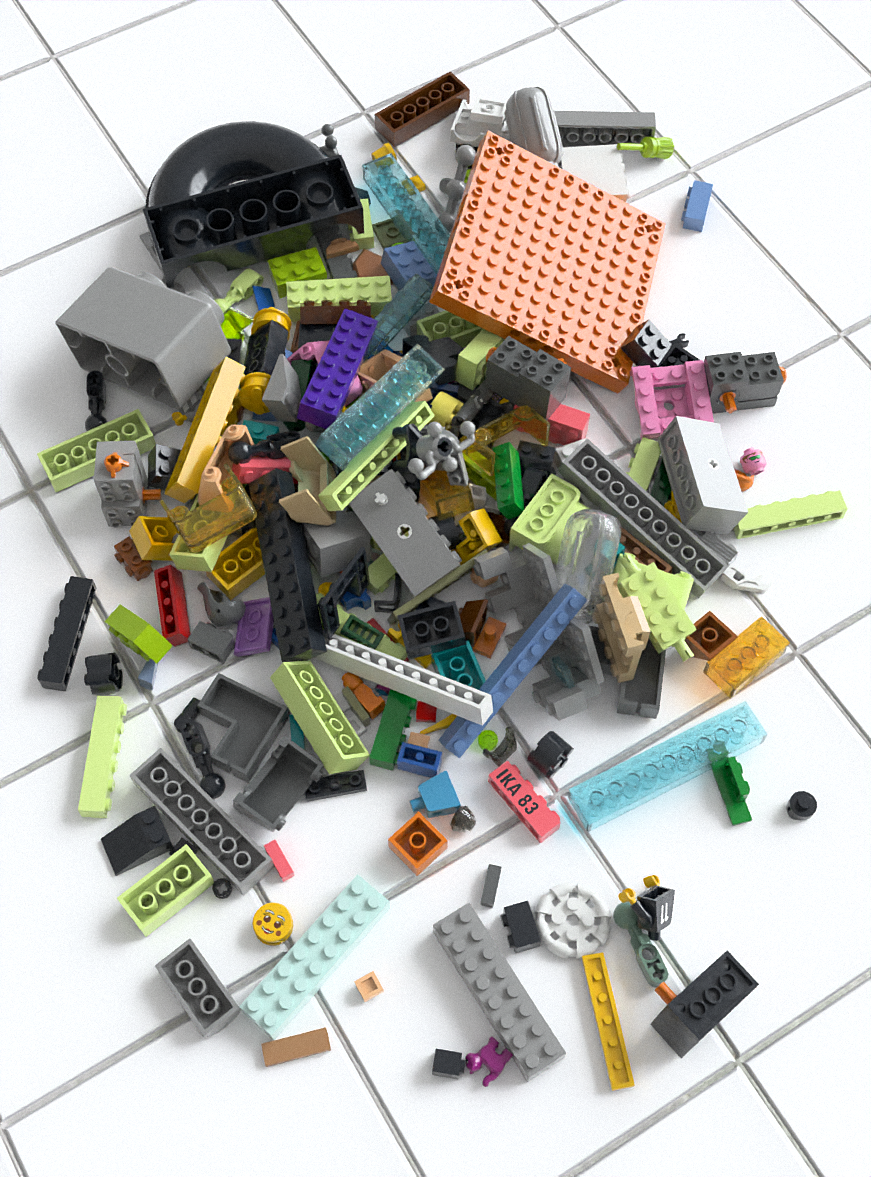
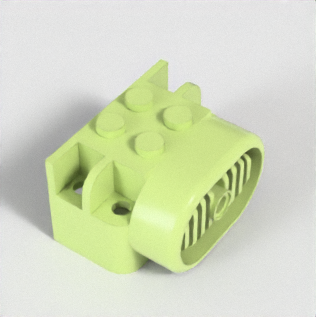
[509,474,595,567]

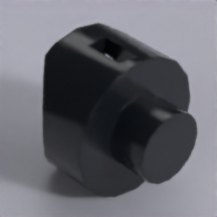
[786,791,817,821]

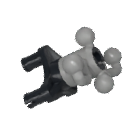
[392,421,475,480]

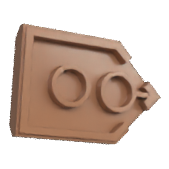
[353,248,393,285]

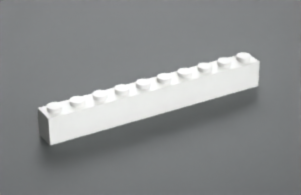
[315,630,493,726]

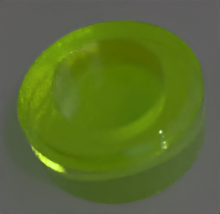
[478,730,498,751]

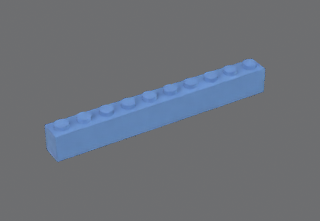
[438,584,587,759]

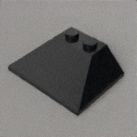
[318,547,370,640]

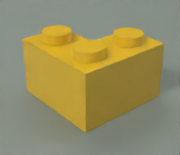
[456,508,502,563]

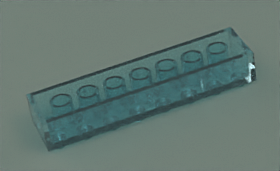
[315,344,445,471]

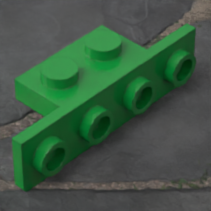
[705,745,753,826]

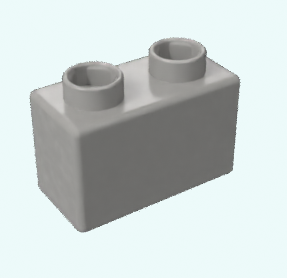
[55,267,231,410]

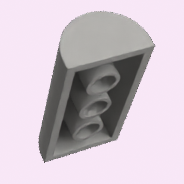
[155,938,241,1038]

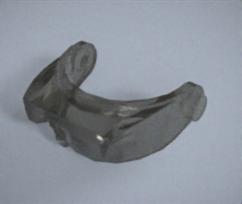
[482,726,517,767]

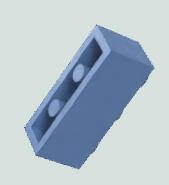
[681,180,713,232]

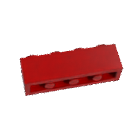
[154,564,191,647]

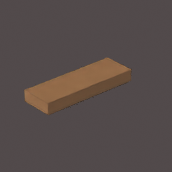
[261,1027,332,1067]

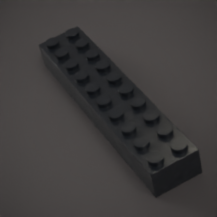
[248,468,327,662]

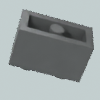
[188,621,235,664]

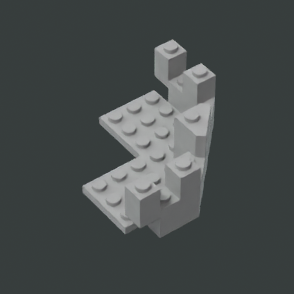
[473,543,605,721]

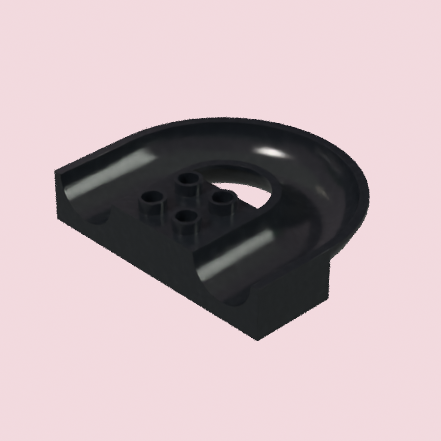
[143,121,364,288]

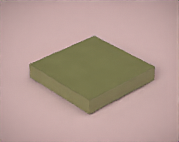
[372,215,415,250]

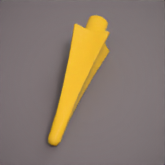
[420,714,457,735]

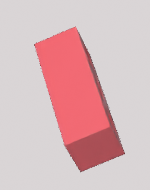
[264,839,295,882]

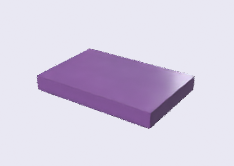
[234,597,274,657]

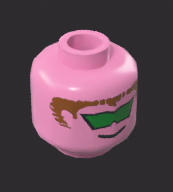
[740,447,767,476]

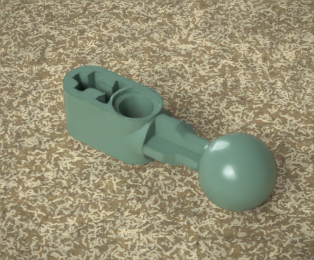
[613,902,669,987]

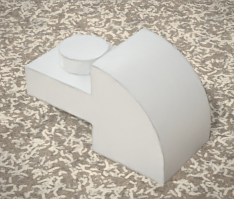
[466,483,500,514]

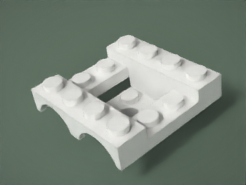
[450,97,511,147]

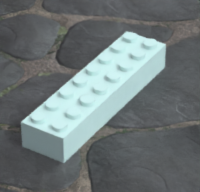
[239,874,390,1041]

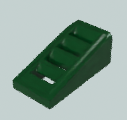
[340,614,385,650]

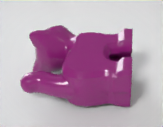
[465,1036,513,1087]

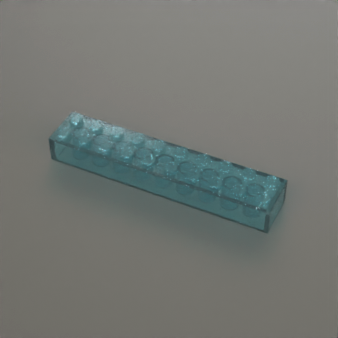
[362,153,450,275]
[567,701,768,832]

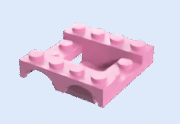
[630,360,714,440]

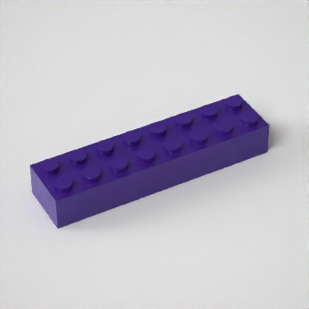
[297,309,378,431]

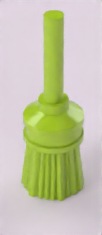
[616,137,675,159]

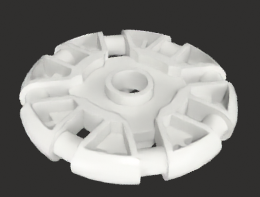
[534,882,611,959]

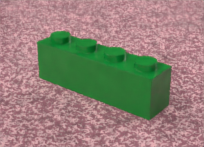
[492,442,524,520]
[369,689,417,771]

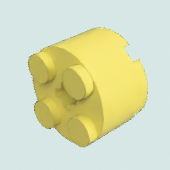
[427,391,464,431]

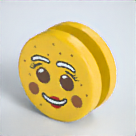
[252,903,294,946]

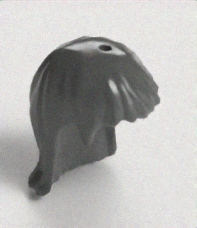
[197,582,246,628]

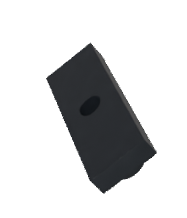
[305,770,367,802]

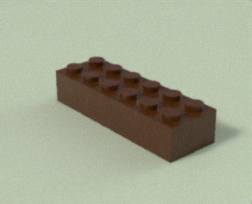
[374,71,470,147]

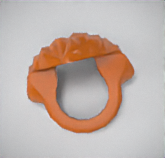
[734,469,754,492]

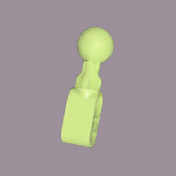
[214,268,264,320]

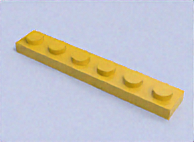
[581,952,635,1091]

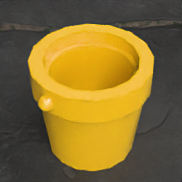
[371,143,397,168]

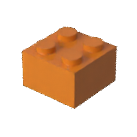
[388,811,448,876]

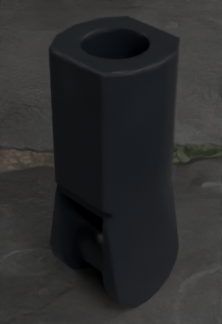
[174,697,200,733]

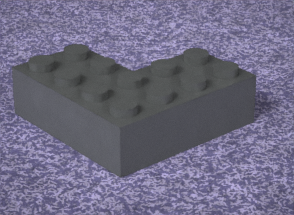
[589,626,666,719]
[197,673,290,783]

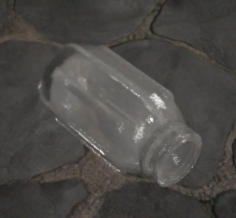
[555,509,621,624]

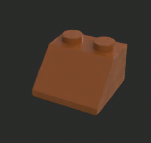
[684,611,738,661]

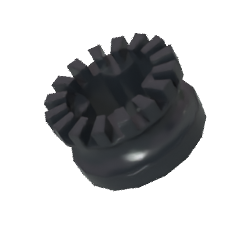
[212,878,232,899]

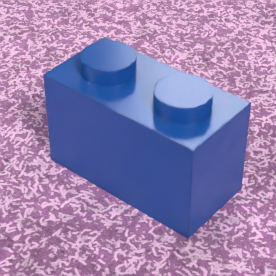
[397,742,442,778]

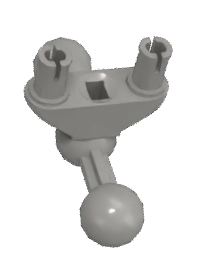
[437,145,476,234]

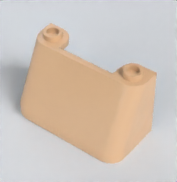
[197,425,254,513]

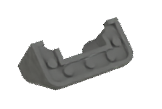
[232,735,324,832]

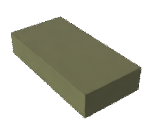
[341,686,371,728]

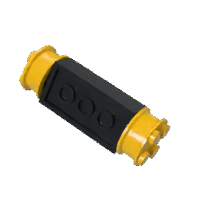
[238,307,292,415]

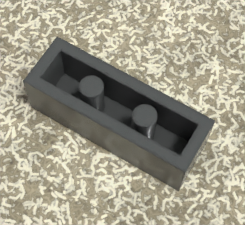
[480,864,502,908]

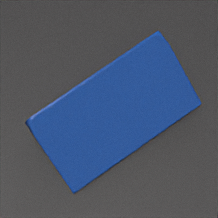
[252,286,275,311]

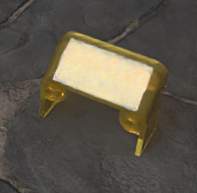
[459,406,550,477]
[159,463,257,552]

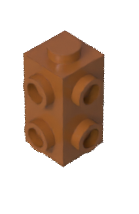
[114,536,153,581]

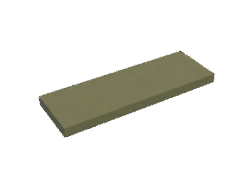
[387,549,488,625]

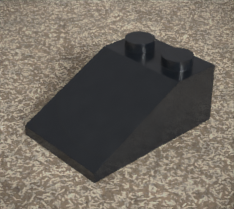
[101,805,174,876]

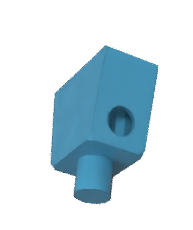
[409,770,461,818]

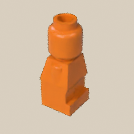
[341,672,386,720]

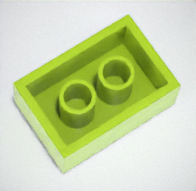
[267,247,327,299]
[104,604,173,664]

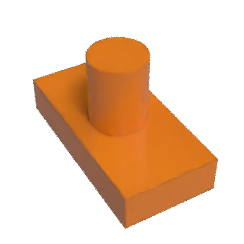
[473,617,507,659]

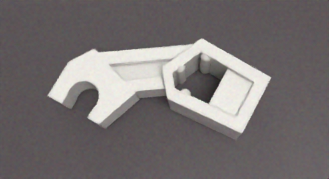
[720,564,773,594]

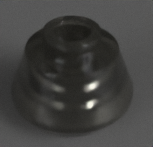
[450,806,476,833]

